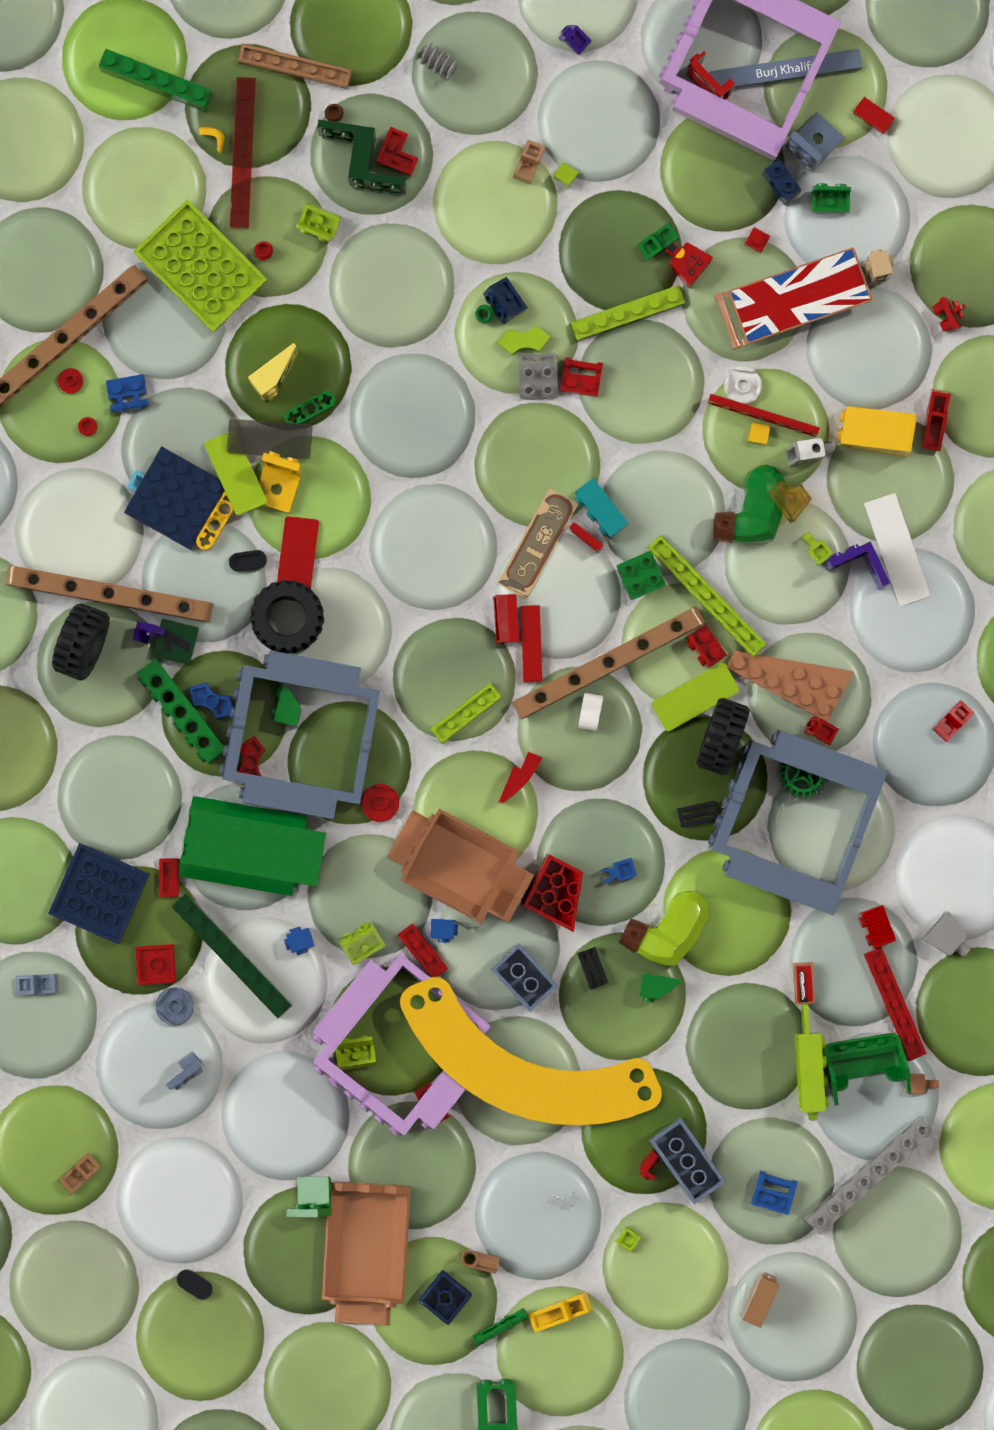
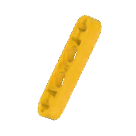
[196,492,234,551]

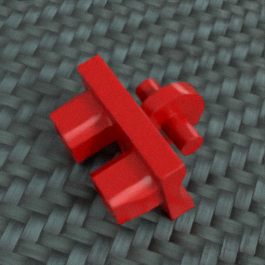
[932,296,966,332]

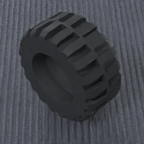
[250,580,324,654]
[52,603,110,681]
[696,698,750,775]

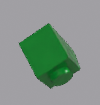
[639,973,681,1002]

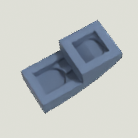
[16,974,58,995]

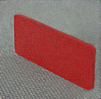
[277,516,319,601]

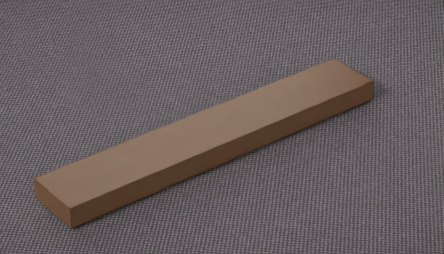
[238,43,352,89]

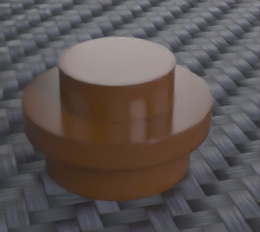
[325,104,344,122]

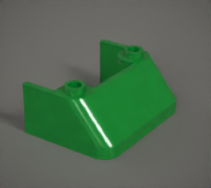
[824,1033,911,1106]

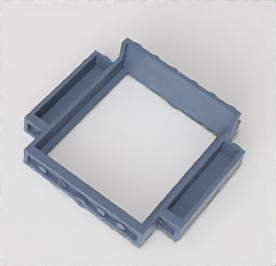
[219,650,380,819]

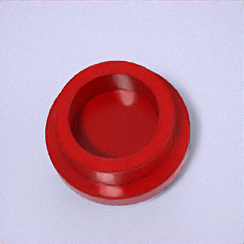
[254,241,273,261]

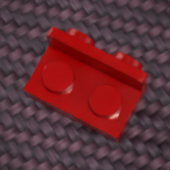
[686,624,727,669]

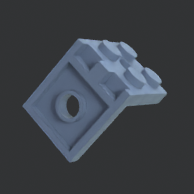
[786,112,845,172]

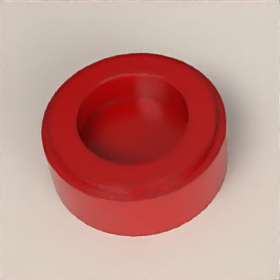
[78,417,98,437]

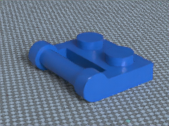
[751,1170,798,1215]

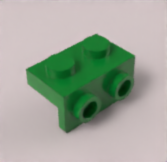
[811,183,851,213]

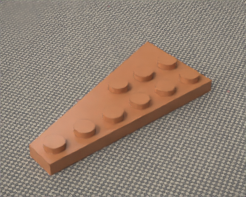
[727,651,854,722]

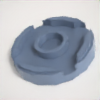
[156,987,194,1026]

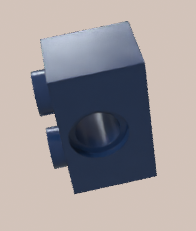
[763,159,802,205]

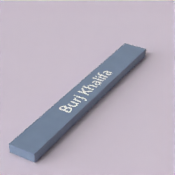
[709,49,862,88]

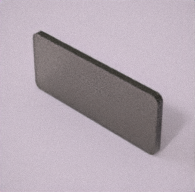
[227,419,313,459]

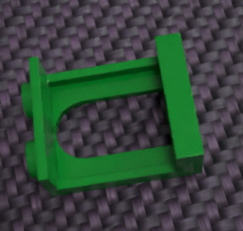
[477,1378,518,1430]

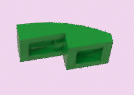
[637,222,680,260]

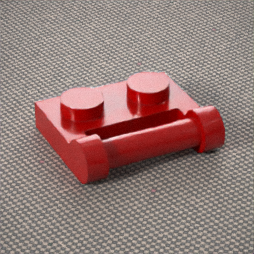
[560,357,603,397]

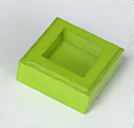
[615,1226,642,1253]

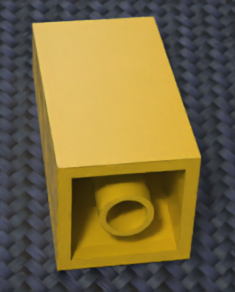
[836,406,917,457]

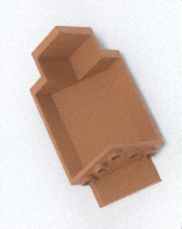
[387,809,534,924]

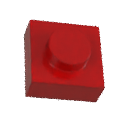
[744,227,770,254]

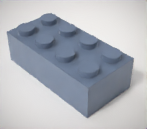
[649,1117,726,1205]

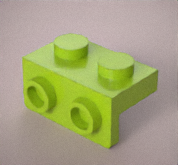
[296,203,342,242]
[336,1035,377,1070]

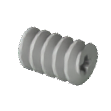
[415,42,457,81]

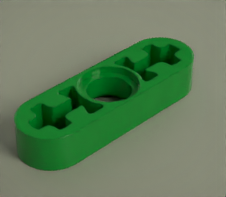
[284,391,336,428]

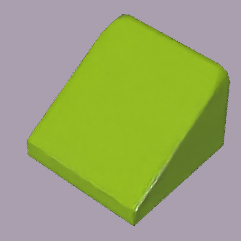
[553,162,579,188]

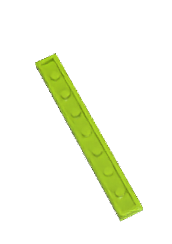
[647,535,767,658]

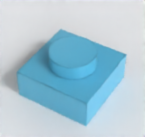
[127,470,145,492]

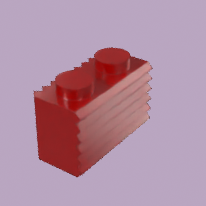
[858,905,897,949]

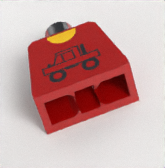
[665,242,713,288]

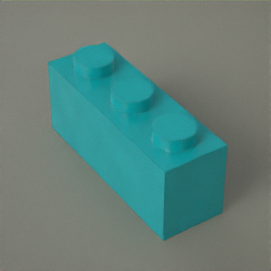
[574,478,628,539]

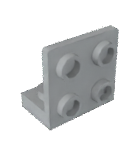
[519,353,558,398]

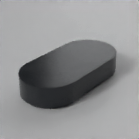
[229,550,267,572]
[177,1269,213,1300]

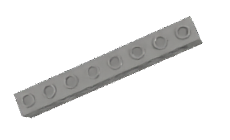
[805,1116,935,1235]

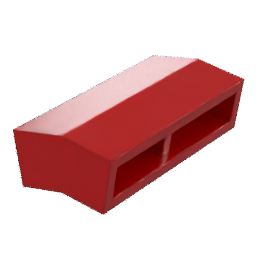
[493,594,520,644]

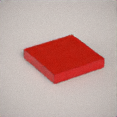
[135,944,177,985]

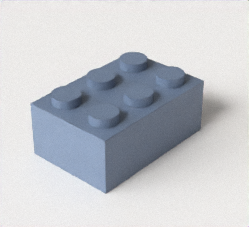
[491,943,558,1012]

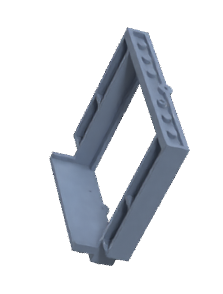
[708,730,888,915]

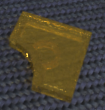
[769,481,812,523]

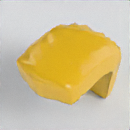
[198,127,225,153]

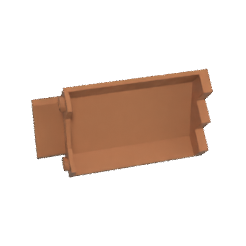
[322,1182,411,1325]

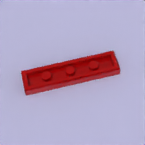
[521,605,542,682]

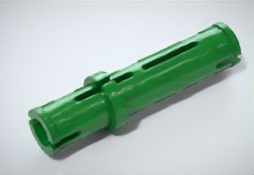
[473,1307,529,1347]

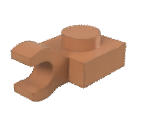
[905,1074,939,1094]

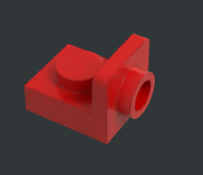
[804,716,839,746]
[638,1149,659,1181]

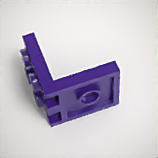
[825,541,890,590]

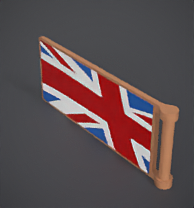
[713,247,872,350]

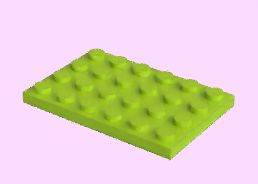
[133,199,268,333]

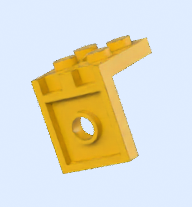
[259,451,303,514]

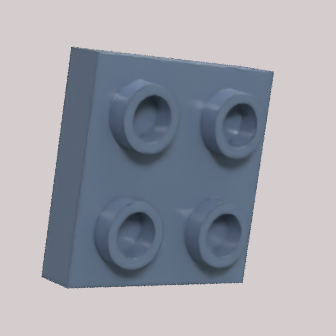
[166,1051,205,1090]

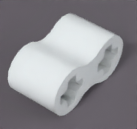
[578,692,603,732]

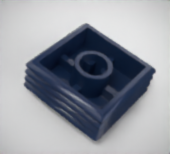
[419,1270,472,1325]

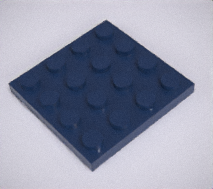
[124,446,225,550]
[48,843,150,944]

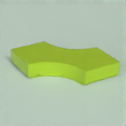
[497,325,551,355]

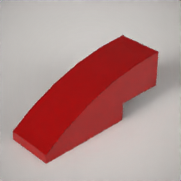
[921,389,951,451]
[499,752,542,804]

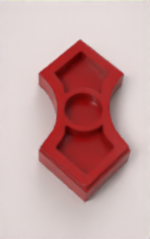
[237,735,266,776]

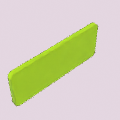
[204,431,267,516]
[652,662,739,731]

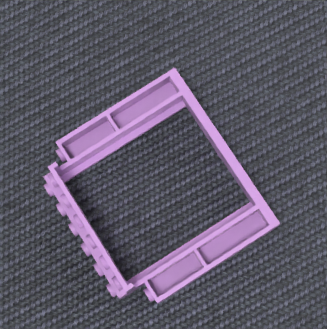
[659,0,841,161]

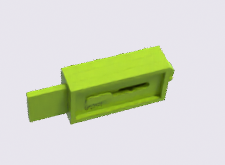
[794,1004,829,1121]

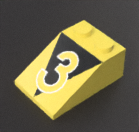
[248,343,298,402]

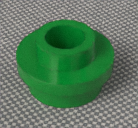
[475,304,494,324]

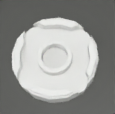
[724,367,762,405]

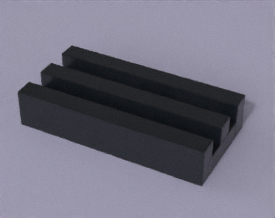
[677,800,718,827]
[577,947,608,990]

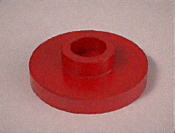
[58,368,84,394]

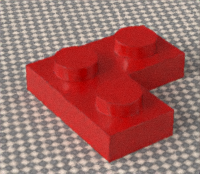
[376,126,419,177]

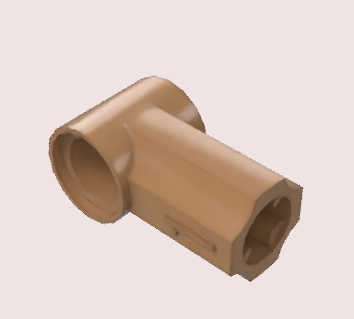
[460,1249,500,1274]

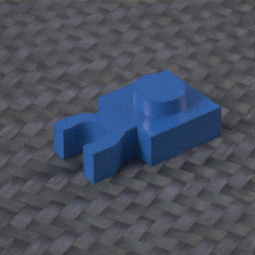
[601,858,637,884]

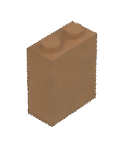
[740,1272,779,1328]

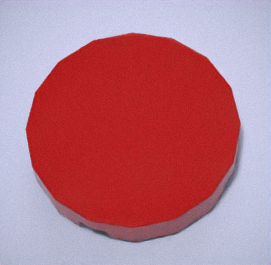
[361,784,399,822]

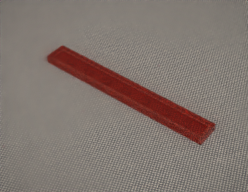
[230,77,256,229]

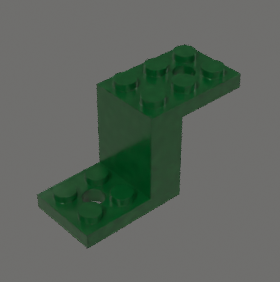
[317,119,407,196]

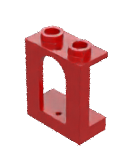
[686,51,735,100]

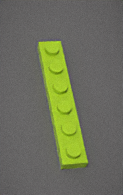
[571,285,685,341]

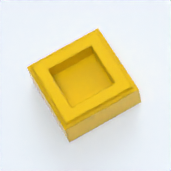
[748,422,770,445]

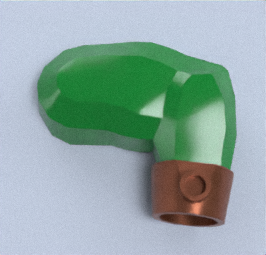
[713,465,786,545]

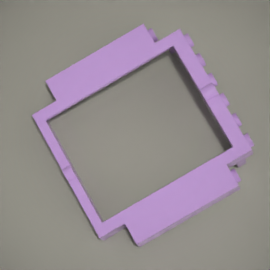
[312,954,490,1137]

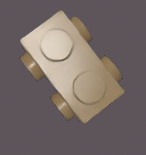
[862,249,894,285]

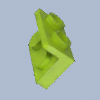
[339,921,386,966]

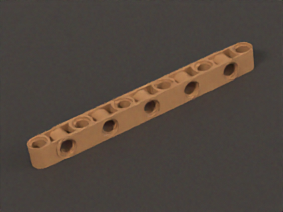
[0,265,148,408]
[6,565,214,623]
[512,606,705,719]

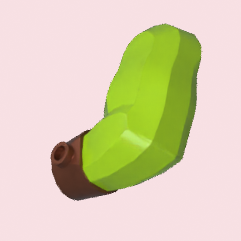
[619,891,710,967]

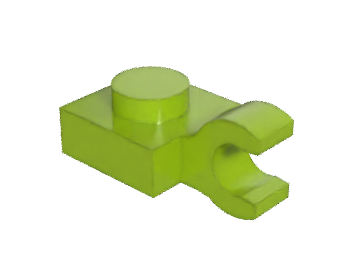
[802,532,833,566]

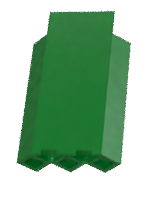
[179,796,326,896]

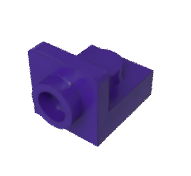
[558,25,592,55]
[133,621,166,644]

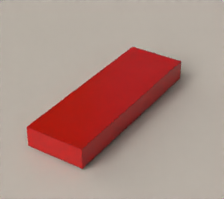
[398,923,448,977]

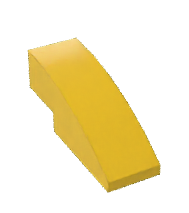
[528,1291,593,1333]

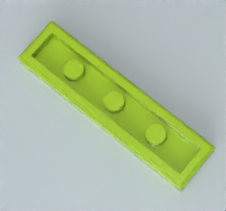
[430,682,502,744]

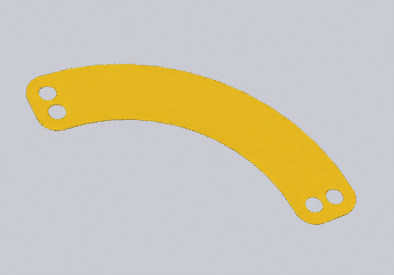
[400,977,662,1126]

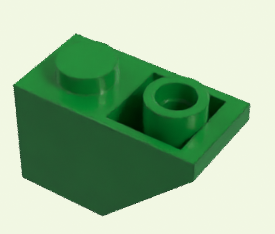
[271,684,302,727]

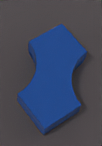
[188,682,233,720]

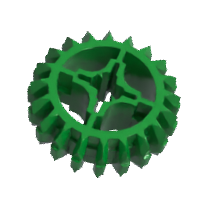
[777,764,828,799]

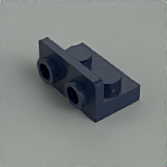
[483,277,528,324]

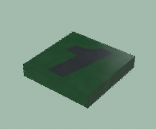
[153,618,199,665]

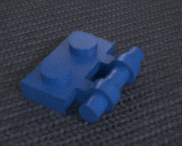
[106,374,149,413]

